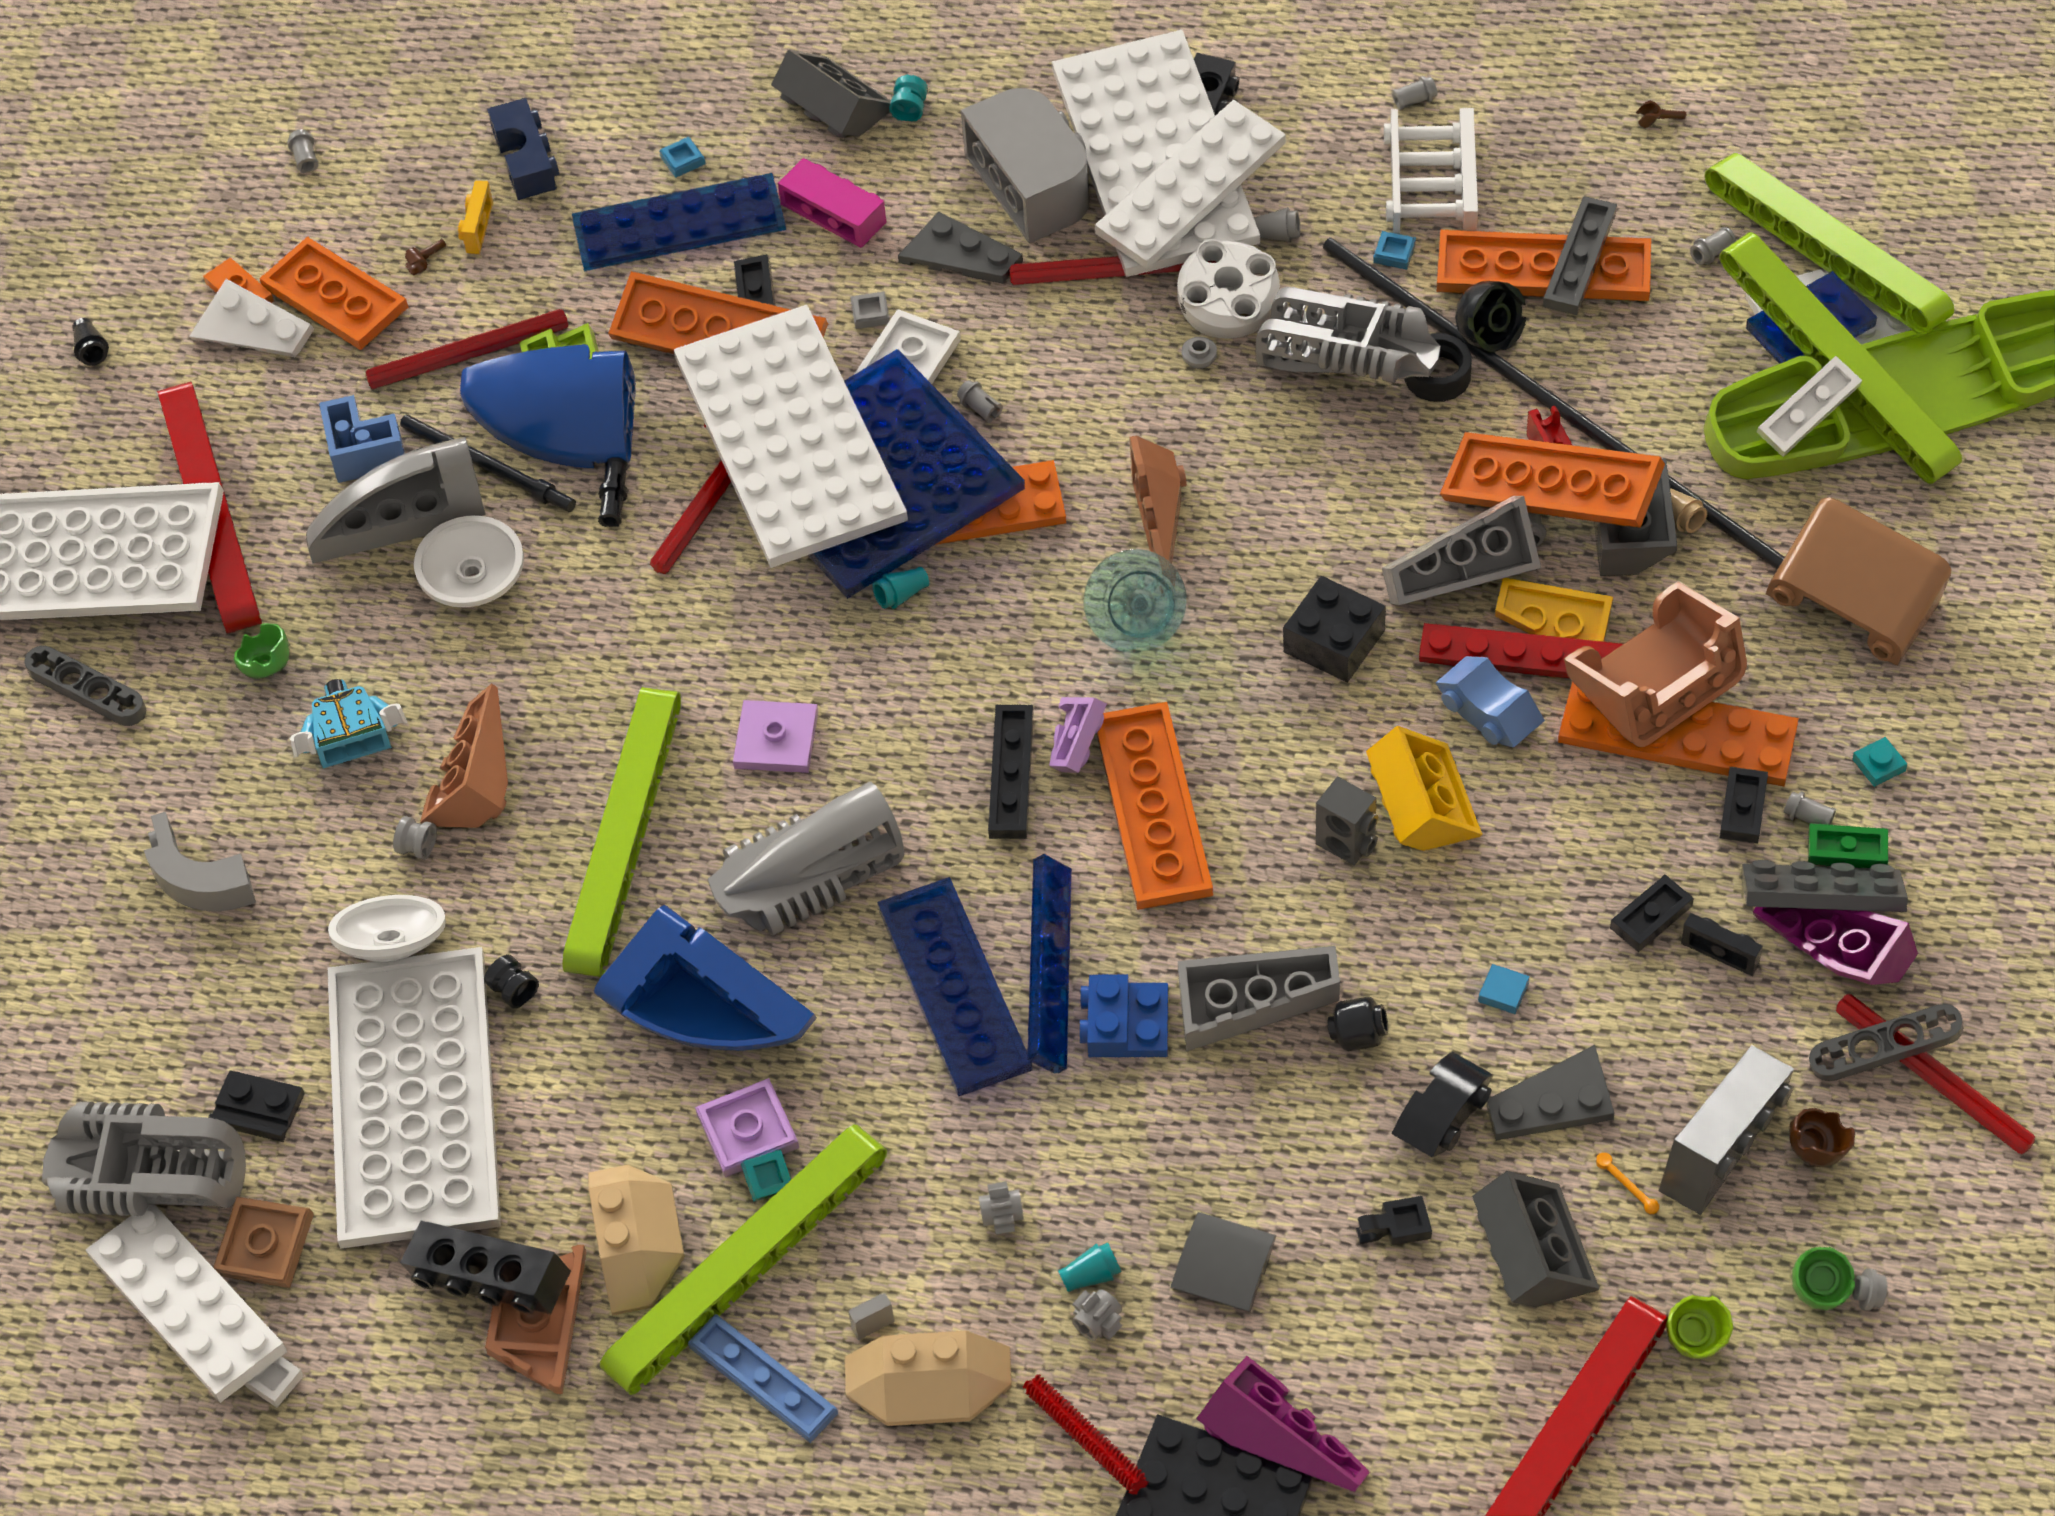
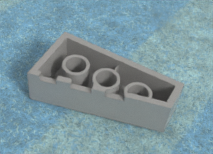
[1382,495,1541,605]
[1178,946,1340,1051]

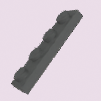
[1543,196,1617,315]

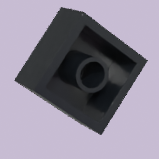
[1283,576,1386,683]

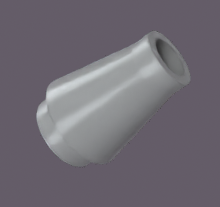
[1254,207,1300,242]

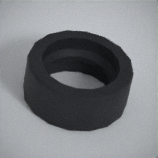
[1404,333,1472,402]

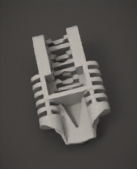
[1256,287,1440,383]
[708,781,904,936]
[42,1101,246,1216]

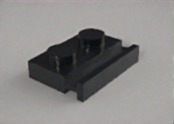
[208,1070,305,1142]

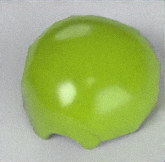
[1665,1295,1734,1359]

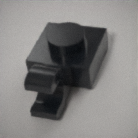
[1356,1196,1432,1246]

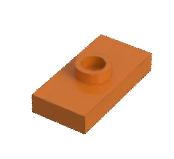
[203,257,274,303]

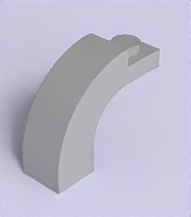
[144,812,256,911]

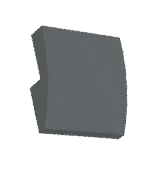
[1170,1212,1276,1312]

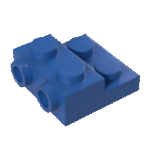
[1080,974,1168,1057]

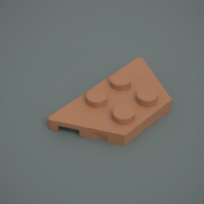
[485,1245,587,1394]

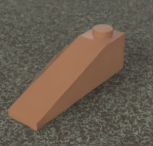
[1129,435,1187,593]
[420,683,508,828]

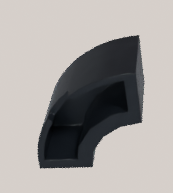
[1391,1051,1493,1158]

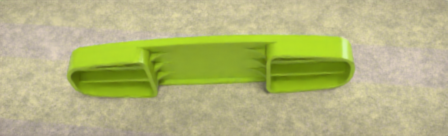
[1703,290,2055,480]

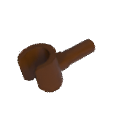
[1636,100,1686,128]
[405,239,446,275]

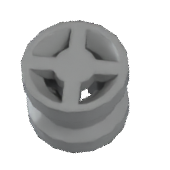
[393,816,437,860]

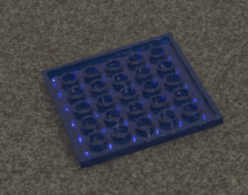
[808,349,1025,599]

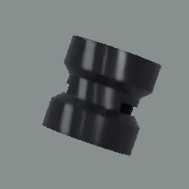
[484,955,539,1009]

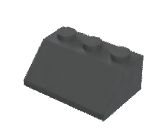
[771,49,891,138]
[1594,458,1678,576]
[1472,1171,1600,1307]

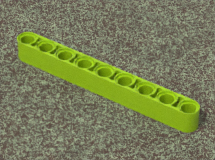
[1704,153,1954,334]
[1719,232,1962,484]
[562,687,681,977]
[600,1124,887,1395]

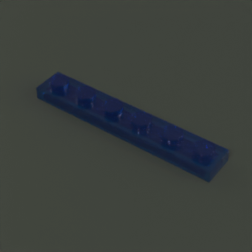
[1027,854,1072,1073]

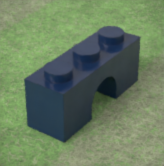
[487,98,560,200]

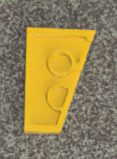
[1495,578,1613,642]

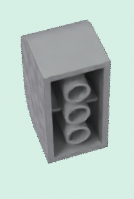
[961,88,1089,244]

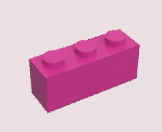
[778,158,887,248]

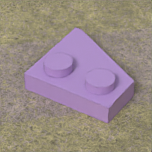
[1049,697,1107,773]

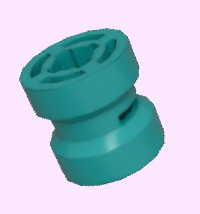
[889,75,928,122]

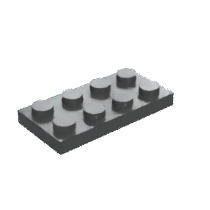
[1741,860,1908,912]

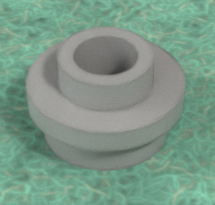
[1182,337,1217,369]
[1853,1268,1887,1311]

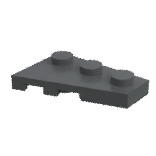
[898,212,1023,284]
[1486,1045,1615,1140]

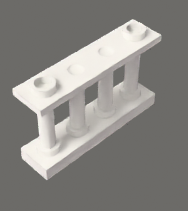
[1384,108,1478,234]

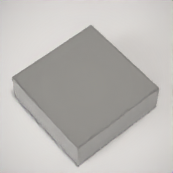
[850,291,890,329]
[848,1293,895,1340]

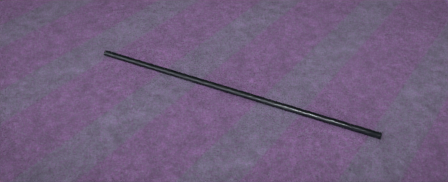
[1323,238,1785,569]

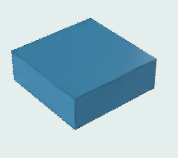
[659,137,705,178]
[1373,231,1416,270]
[1478,964,1530,1015]

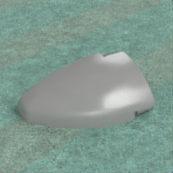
[306,437,486,563]

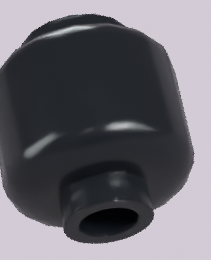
[1327,997,1389,1051]

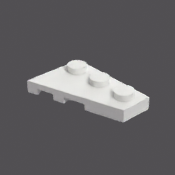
[189,279,314,357]

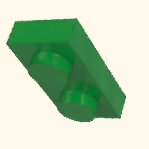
[1808,823,1888,868]

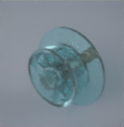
[1083,549,1187,653]

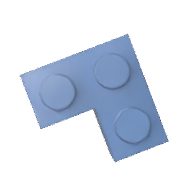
[319,395,405,483]

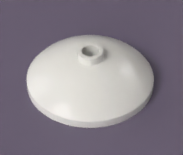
[414,515,524,607]
[328,895,446,962]

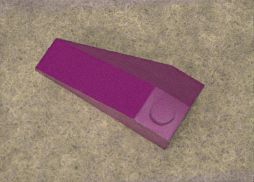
[1752,907,1918,985]
[1196,1356,1370,1492]

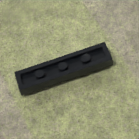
[988,705,1034,839]

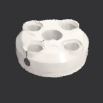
[1177,239,1280,339]

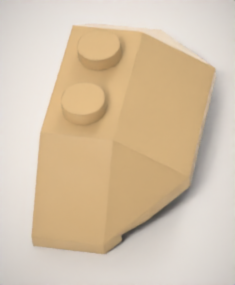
[588,1165,685,1316]
[845,1330,1012,1426]

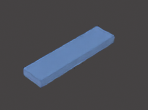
[688,1314,838,1443]

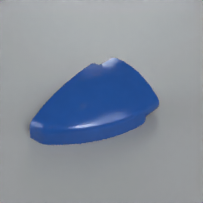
[460,344,636,468]
[594,905,817,1051]

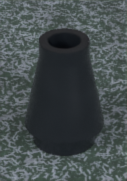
[72,318,109,366]

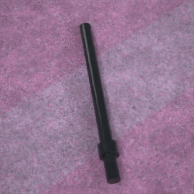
[400,414,576,512]

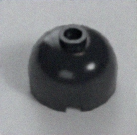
[1455,281,1526,353]

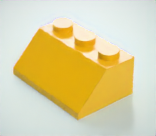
[1366,726,1483,851]

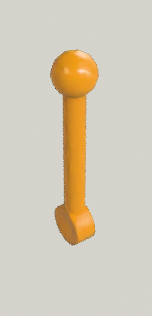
[1596,1152,1660,1215]

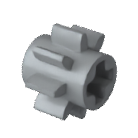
[979,1182,1024,1235]
[1072,1289,1122,1341]

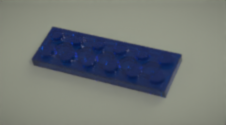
[572,173,786,271]
[877,877,1033,1097]

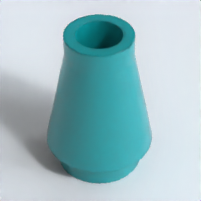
[872,566,930,609]
[1058,1242,1122,1293]

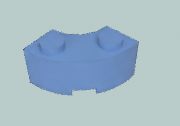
[1435,656,1545,747]

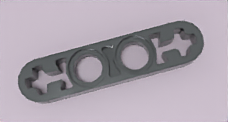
[24,646,146,726]
[1809,1004,1964,1081]

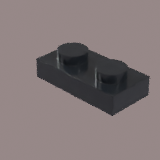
[734,254,776,306]
[1719,767,1768,844]
[1610,874,1694,952]
[1681,913,1763,977]

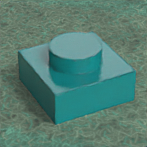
[1852,737,1907,787]
[741,1149,791,1202]

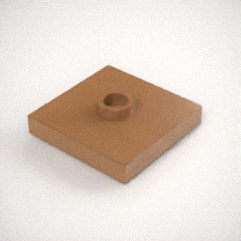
[213,1197,314,1288]

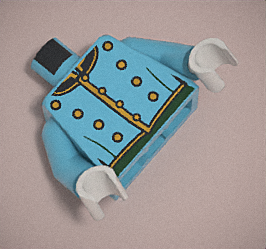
[290,679,408,768]

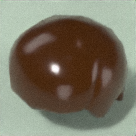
[1789,1108,1855,1167]

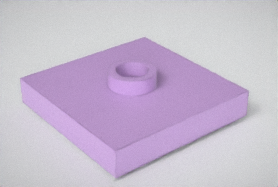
[733,700,818,773]
[695,1078,799,1178]

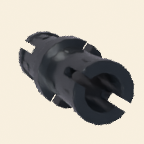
[598,457,628,527]

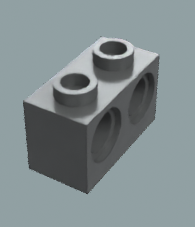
[1316,776,1378,865]

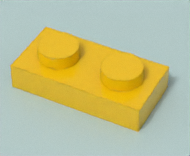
[458,180,493,254]

